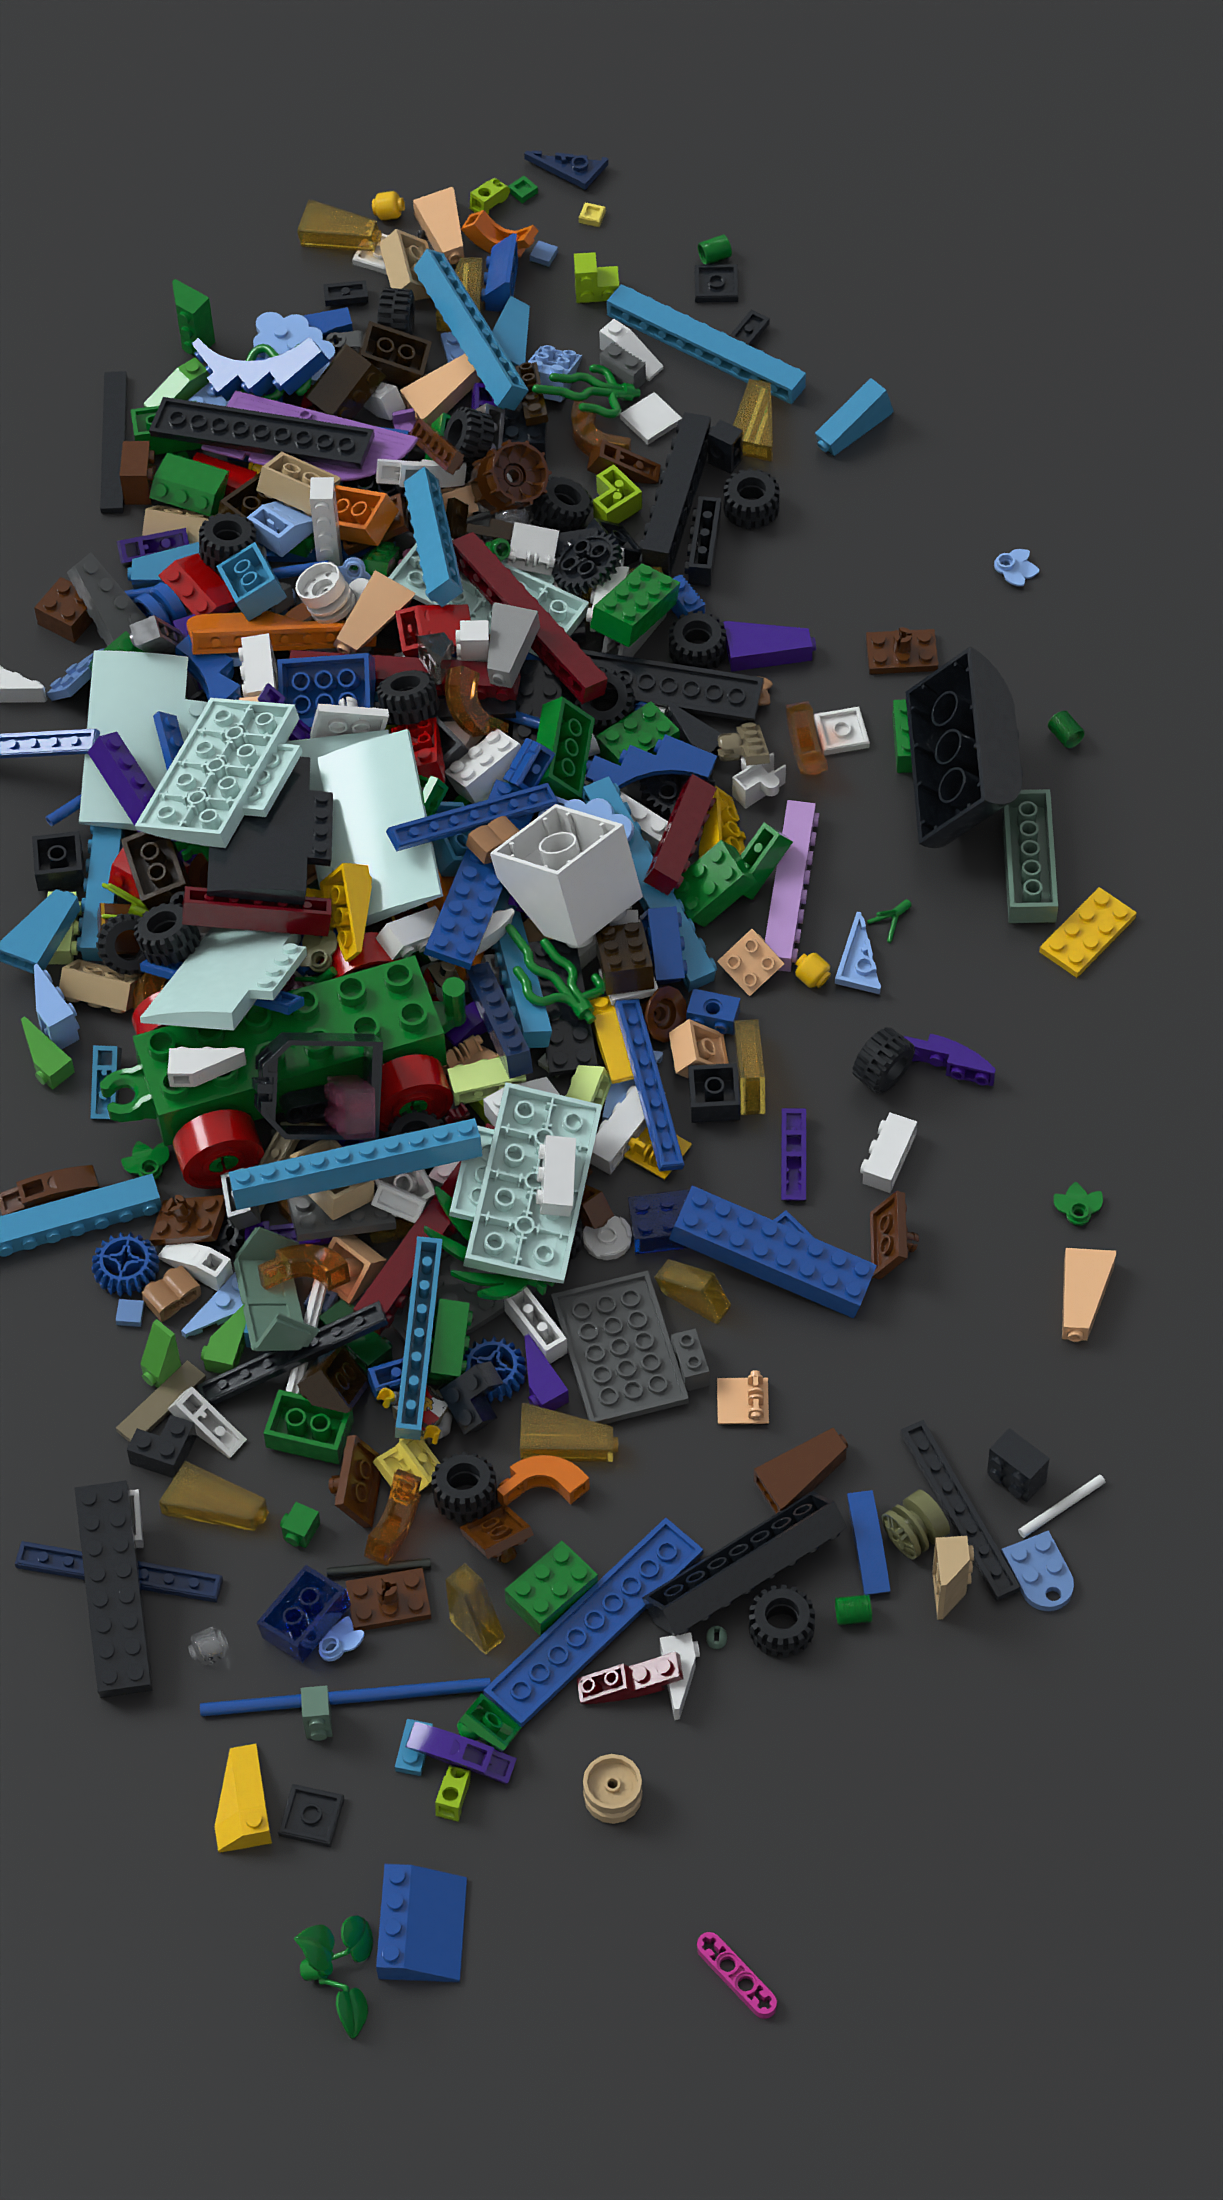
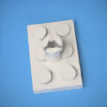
[310,697,389,738]

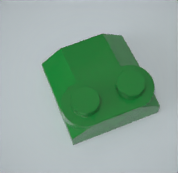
[457,1693,521,1752]

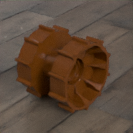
[468,439,552,516]

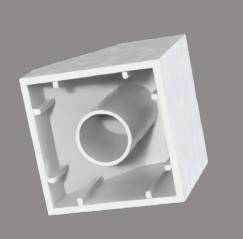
[490,804,643,948]

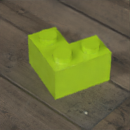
[574,252,619,303]
[593,465,642,524]

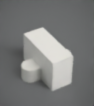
[732,753,786,809]

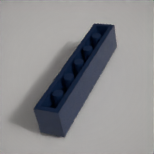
[465,962,533,1079]

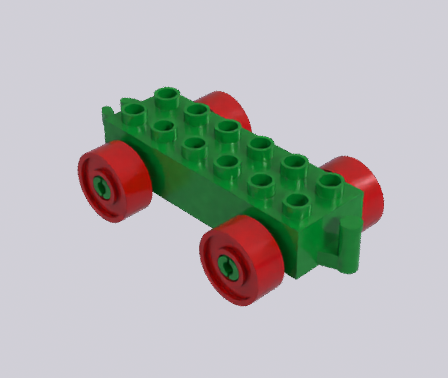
[100,932,467,1189]

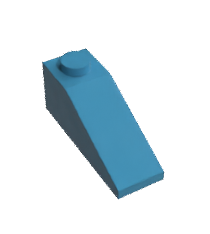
[91,1045,122,1119]

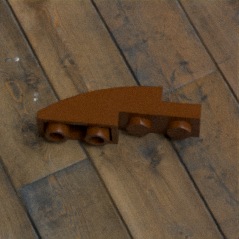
[0,1165,100,1216]

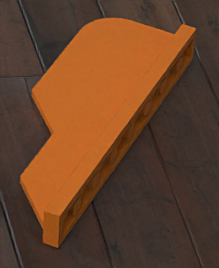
[186,611,376,655]

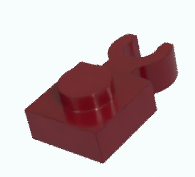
[444,1102,470,1125]

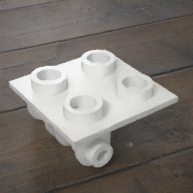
[507,522,559,576]

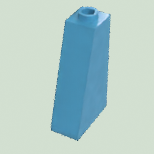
[492,295,530,367]
[815,378,894,456]
[127,542,216,589]
[0,889,80,974]

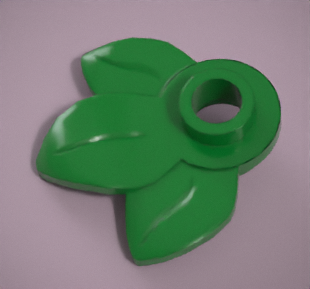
[121,1141,169,1180]
[1053,1182,1103,1226]

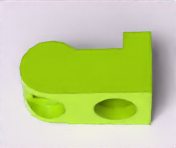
[469,178,510,215]
[435,1766,471,1822]

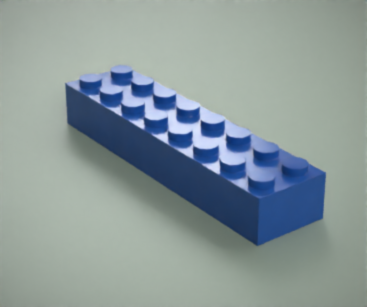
[669,1186,877,1319]

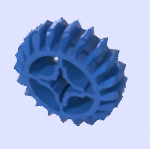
[91,1232,159,1297]
[463,1336,527,1403]

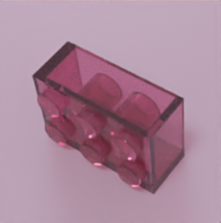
[324,1074,375,1139]

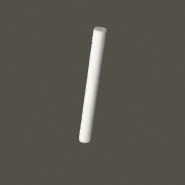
[1018,1475,1106,1538]

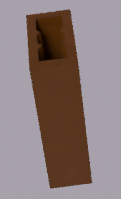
[754,1427,848,1514]

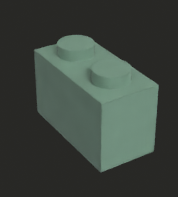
[301,1686,333,1741]

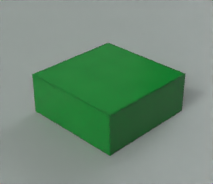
[508,176,538,203]

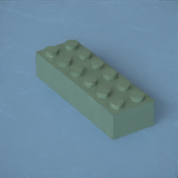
[1002,789,1058,923]

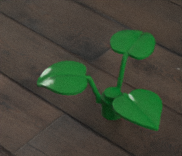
[294,1915,373,2039]

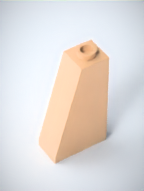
[413,187,464,265]
[400,354,481,425]
[333,570,415,654]
[1062,1248,1116,1342]

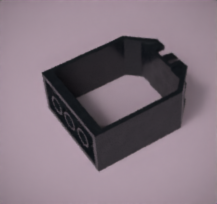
[252,1032,383,1140]

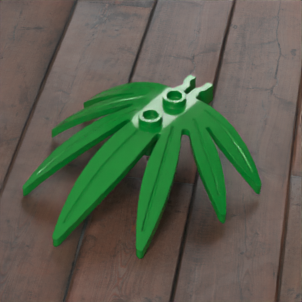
[424,1186,555,1300]

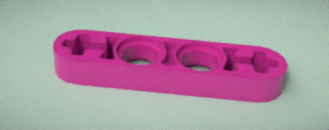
[697,1932,777,2019]

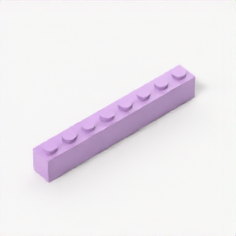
[765,800,819,972]

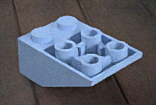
[528,345,582,402]
[247,501,313,557]
[34,964,80,1050]

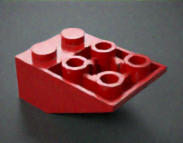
[395,604,471,658]
[391,717,445,788]

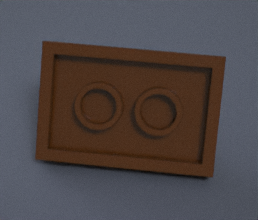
[343,493,409,556]
[866,627,938,674]
[870,1191,919,1280]
[149,1195,226,1246]
[329,1435,382,1528]
[460,1504,534,1563]
[345,1568,431,1631]

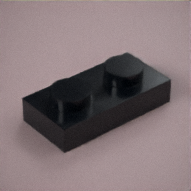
[323,280,369,307]
[729,309,770,346]

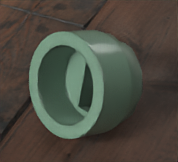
[706,1626,727,1649]

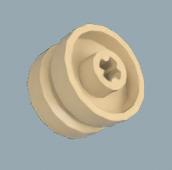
[583,1754,642,1824]

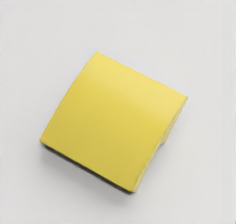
[373,1438,441,1503]

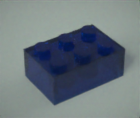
[628,1188,702,1255]
[256,1565,351,1663]

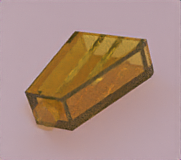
[654,1259,731,1324]

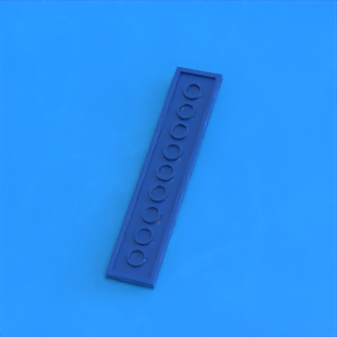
[424,779,534,970]
[483,1518,704,1728]

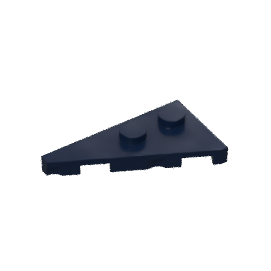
[524,151,609,190]

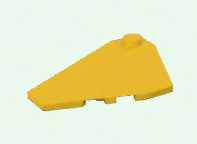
[699,786,746,858]
[320,863,372,962]
[589,996,634,1084]
[215,1744,272,1853]

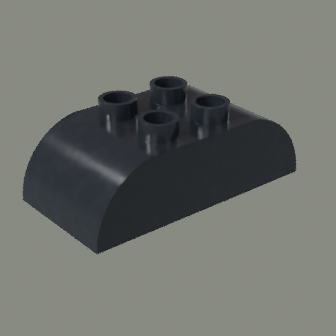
[905,647,1023,848]

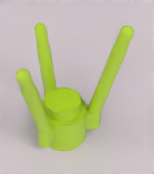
[102,883,149,919]

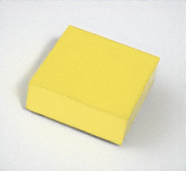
[579,202,606,227]

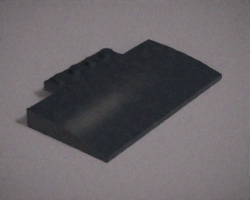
[207,756,333,905]

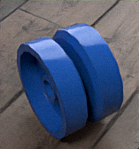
[133,582,188,626]

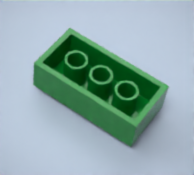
[590,563,681,647]
[536,697,595,801]

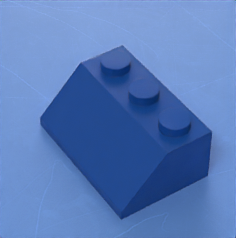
[481,233,518,312]
[640,906,688,986]

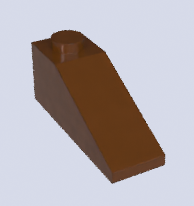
[587,439,661,484]
[579,1185,614,1229]

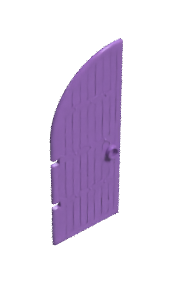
[201,391,419,482]

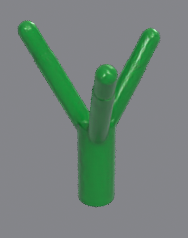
[867,899,912,943]
[294,966,337,984]

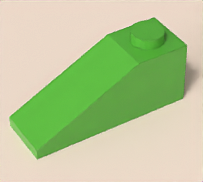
[143,358,209,407]
[21,1016,75,1090]
[201,1304,246,1374]
[141,1319,181,1388]

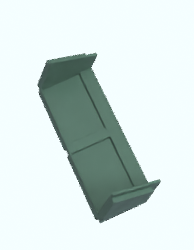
[233,1227,320,1351]

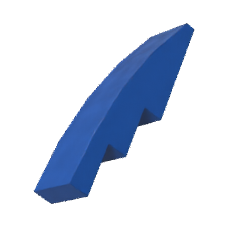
[847,1490,891,1595]

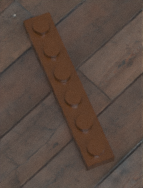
[409,418,465,475]

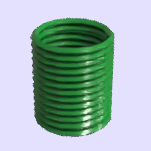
[698,234,732,265]
[1048,711,1085,748]
[835,1594,872,1626]

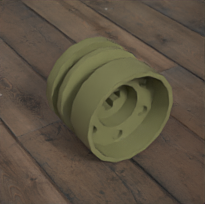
[882,1489,950,1559]

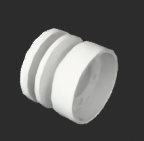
[295,562,356,624]

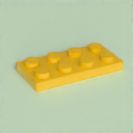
[1039,887,1137,978]

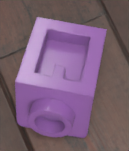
[392,408,416,434]

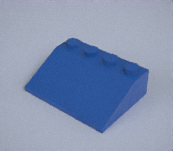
[277,653,376,728]
[376,1864,467,1982]

